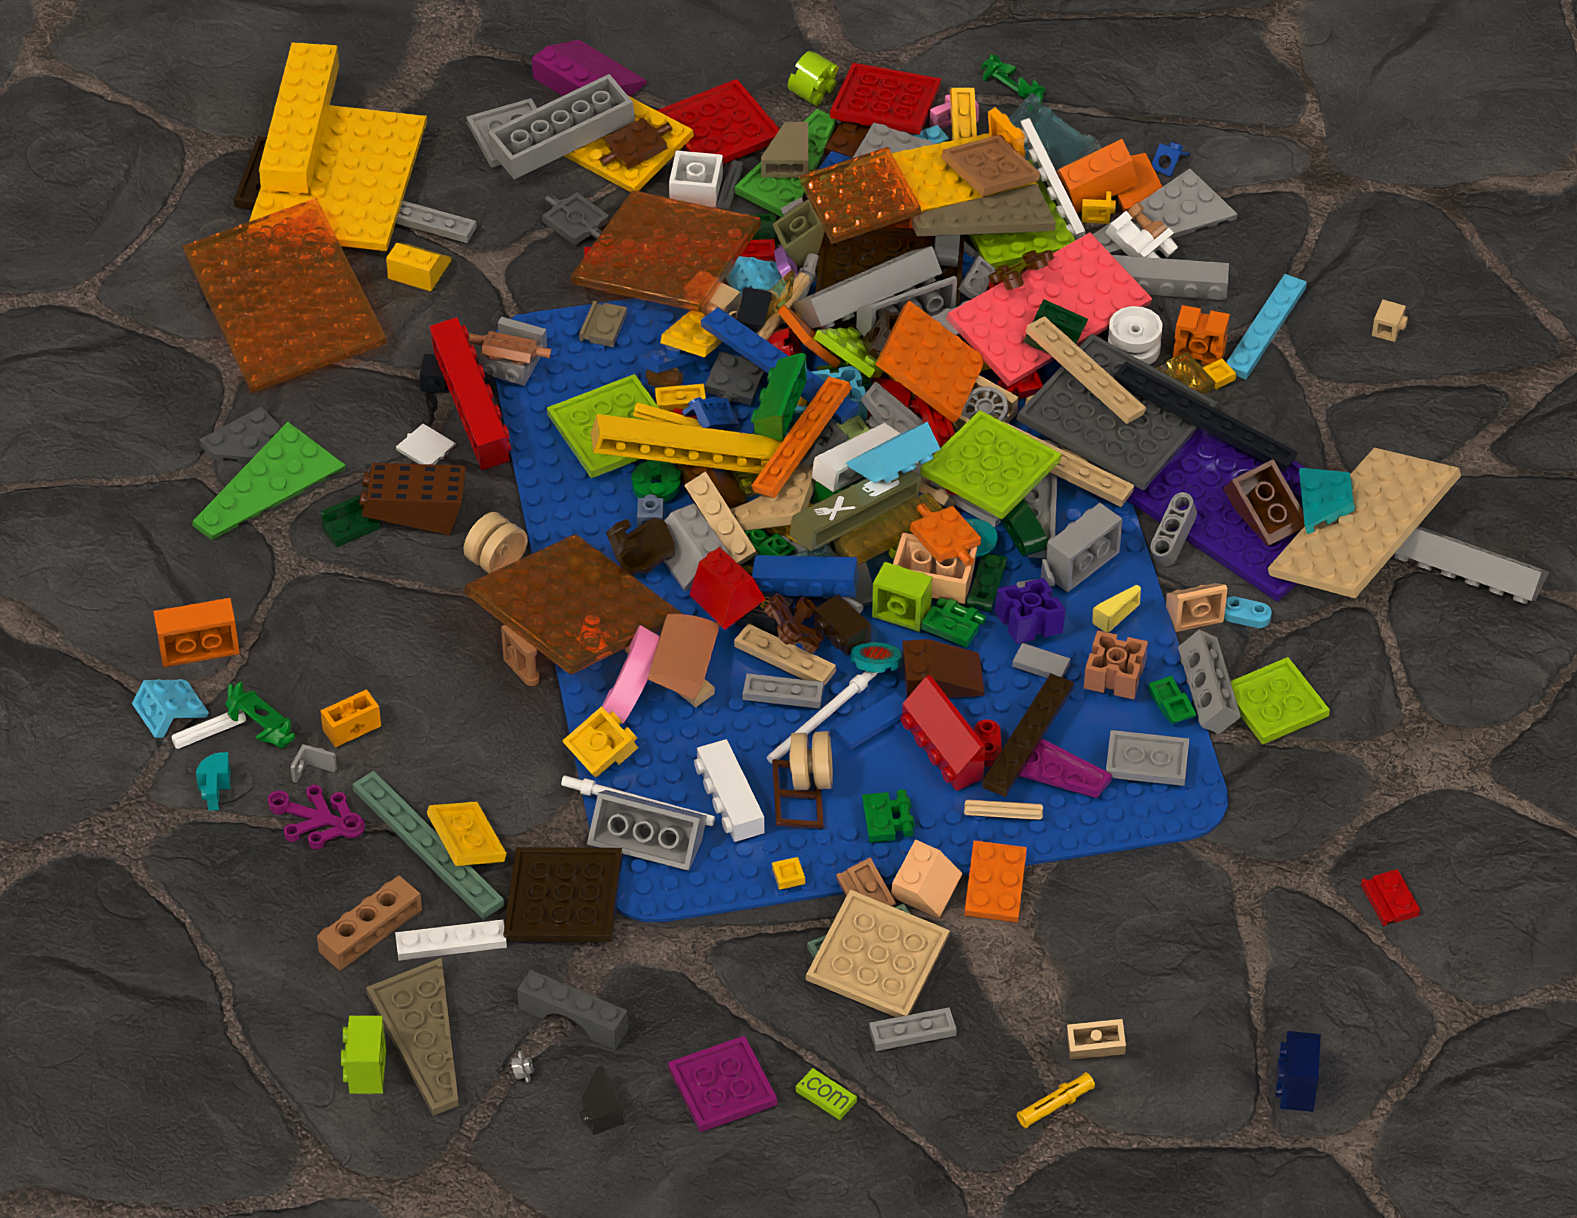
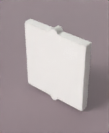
[396,424,456,465]

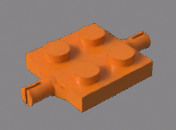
[910,503,981,567]

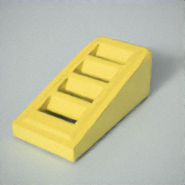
[1092,585,1141,632]

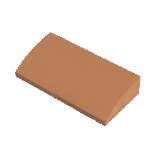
[647,614,720,700]

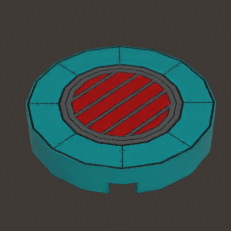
[850,642,902,673]

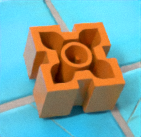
[1173,305,1230,366]

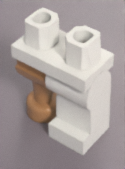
[1105,202,1178,258]

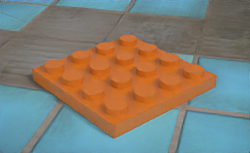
[875,300,985,423]

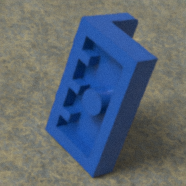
[682,397,740,429]

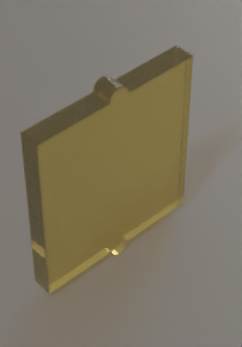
[765,270,795,321]

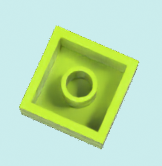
[872,562,932,632]
[341,1016,386,1094]

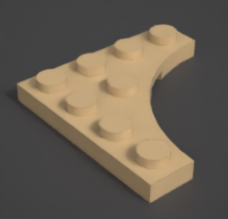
[708,462,816,531]

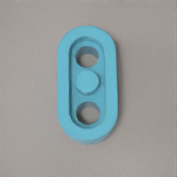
[1224,596,1272,628]

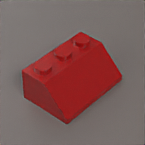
[689,547,766,630]

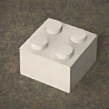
[669,151,723,208]

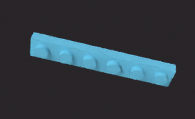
[1226,274,1307,380]

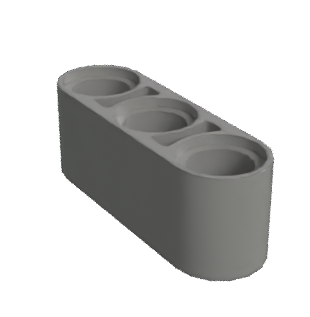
[1150,492,1197,567]

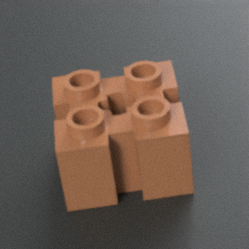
[1084,630,1148,699]

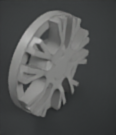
[962,386,1008,422]

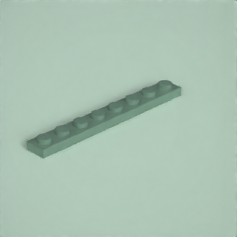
[352,771,504,920]

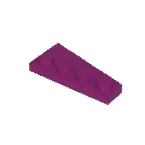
[994,739,1112,798]

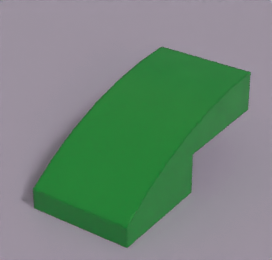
[1147,675,1196,725]

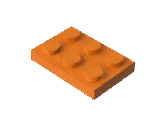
[964,840,1027,923]

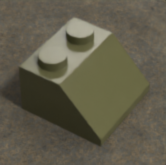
[772,197,826,268]

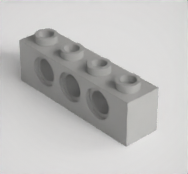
[1178,629,1241,734]

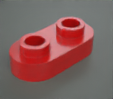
[974,719,1002,767]

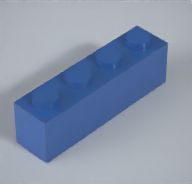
[752,555,859,597]

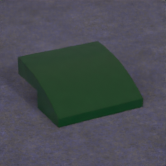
[1024,299,1088,353]

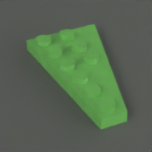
[735,109,836,217]
[192,422,346,540]

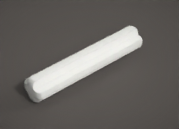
[171,710,246,749]

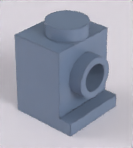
[637,494,664,528]

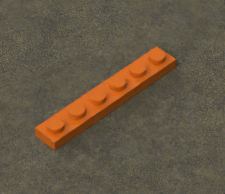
[751,376,852,498]

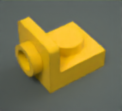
[1081,191,1116,224]

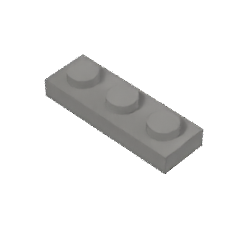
[743,673,824,709]
[869,1007,956,1051]

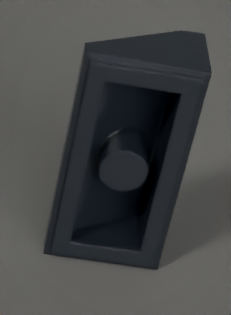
[735,287,772,333]

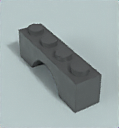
[517,970,628,1050]

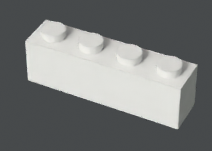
[812,423,901,492]
[694,739,764,842]

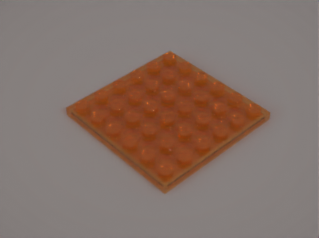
[570,190,761,313]
[464,534,682,675]

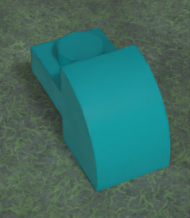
[196,752,231,811]

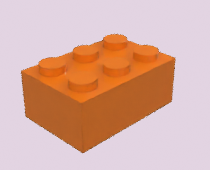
[153,598,240,668]

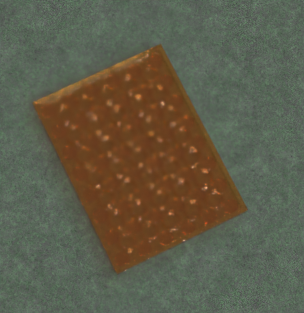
[182,198,387,393]

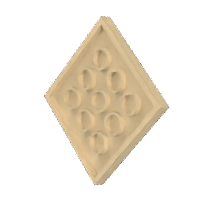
[806,890,950,1017]

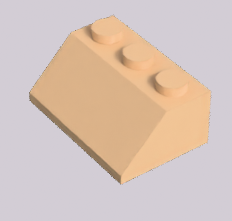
[893,533,977,604]

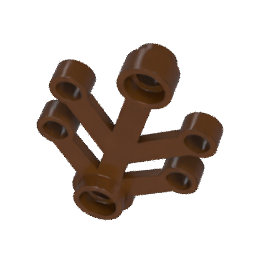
[988,250,1054,291]
[764,593,824,654]

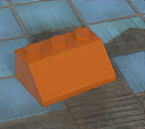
[1056,139,1138,214]

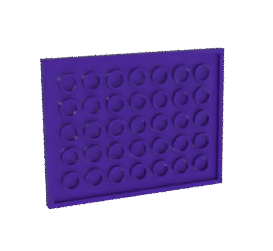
[1127,428,1305,602]

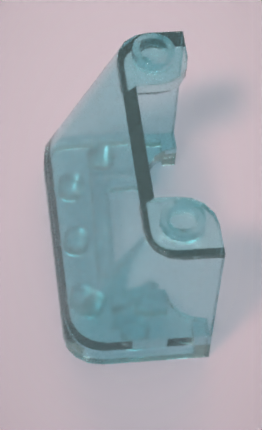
[1009,93,1102,171]

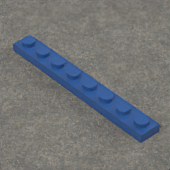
[701,307,859,425]

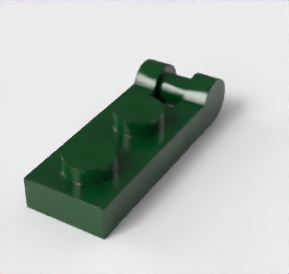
[967,553,1008,613]

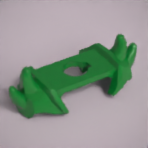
[981,54,1046,110]
[225,681,295,748]

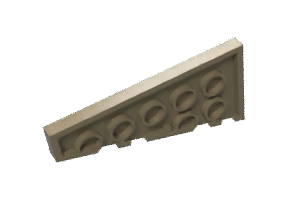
[911,184,1056,236]
[366,957,459,1116]

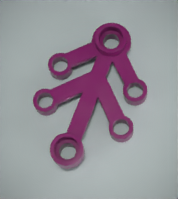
[268,785,365,850]

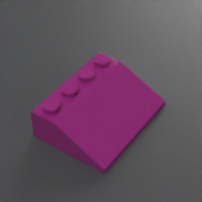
[532,40,647,96]

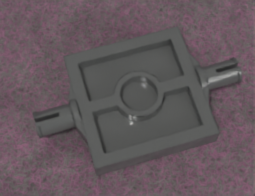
[542,192,609,246]
[705,352,765,406]

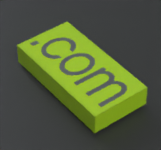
[796,1068,857,1120]

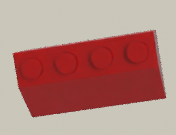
[901,675,985,791]

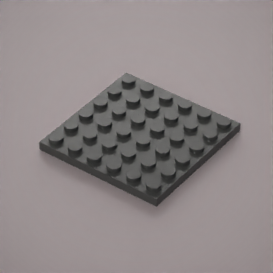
[1016,334,1218,491]

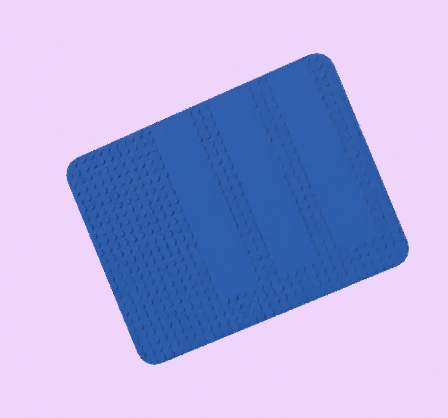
[494,253,1228,922]

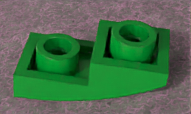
[745,529,796,556]

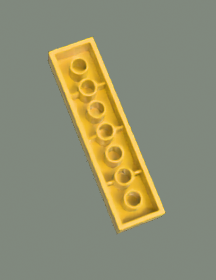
[259,42,339,193]

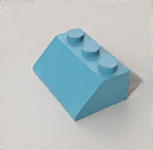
[846,422,940,483]

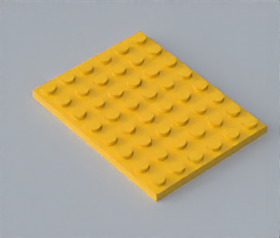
[247,105,427,251]

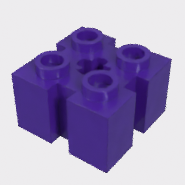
[995,578,1066,644]

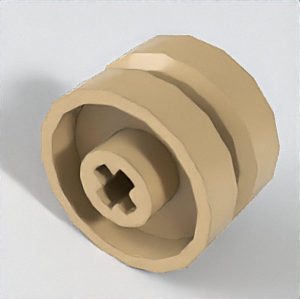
[463,512,528,578]
[789,731,833,791]

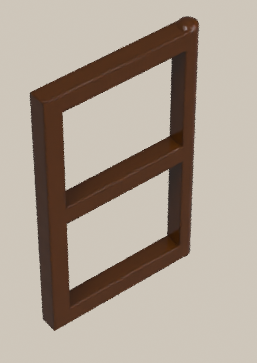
[772,759,824,829]

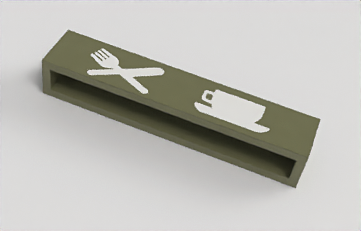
[790,470,921,551]

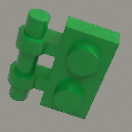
[921,597,987,648]
[862,789,915,843]

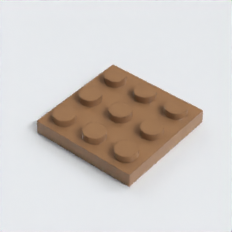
[941,135,1041,196]

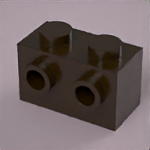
[814,594,871,656]

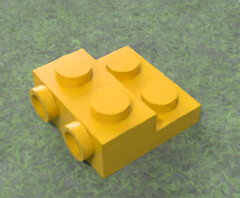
[563,706,639,778]

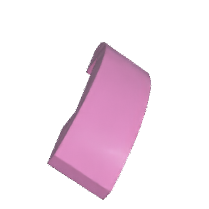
[602,625,660,725]

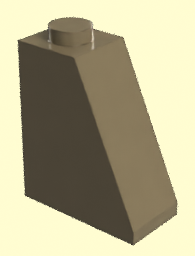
[761,122,808,178]

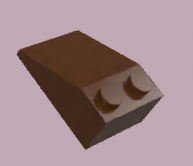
[1223,459,1305,546]
[902,639,984,699]

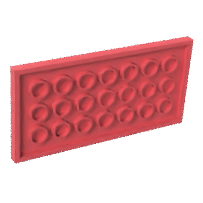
[946,232,1152,387]

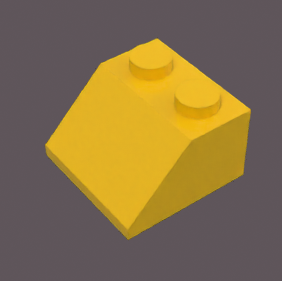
[386,243,452,291]

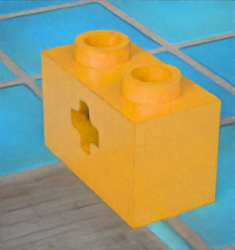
[320,689,381,748]

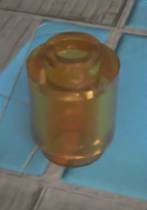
[645,368,684,388]

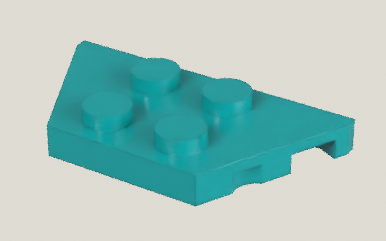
[1299,468,1355,534]

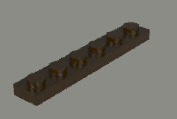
[982,673,1074,797]

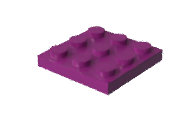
[668,1035,777,1132]

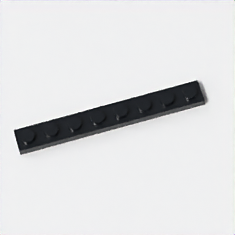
[1113,361,1298,473]

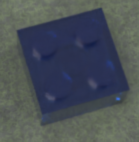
[1275,1031,1321,1112]

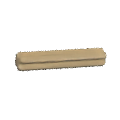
[964,799,1043,820]

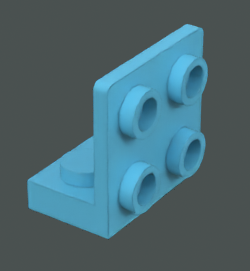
[725,256,790,298]
[132,679,209,738]

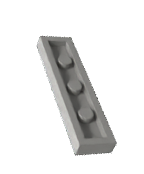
[396,201,477,243]

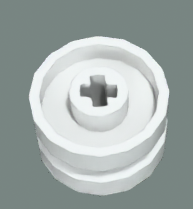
[1108,306,1162,365]

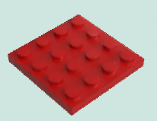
[830,62,942,134]
[657,79,780,164]

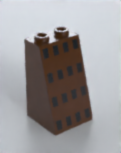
[359,463,466,536]

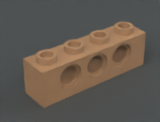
[317,876,422,971]

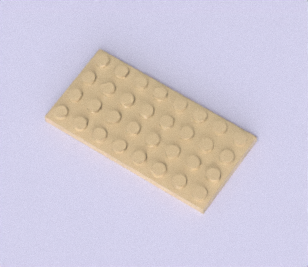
[1268,448,1461,598]

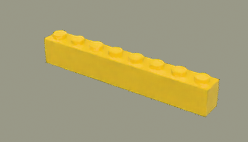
[591,414,785,474]

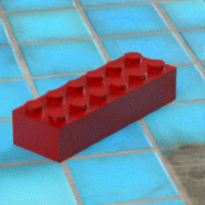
[429,317,512,471]

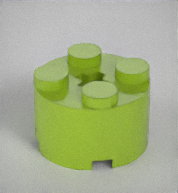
[788,51,839,107]

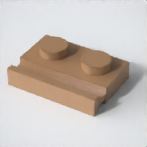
[835,857,896,907]

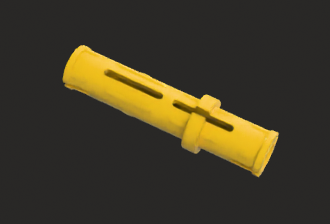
[1017,1072,1095,1128]

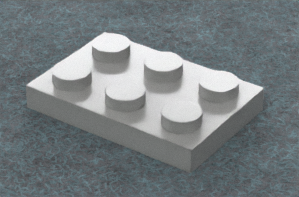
[1106,730,1189,786]

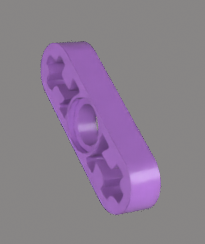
[774,246,798,284]

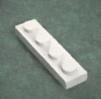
[395,920,507,961]

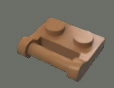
[501,622,540,686]

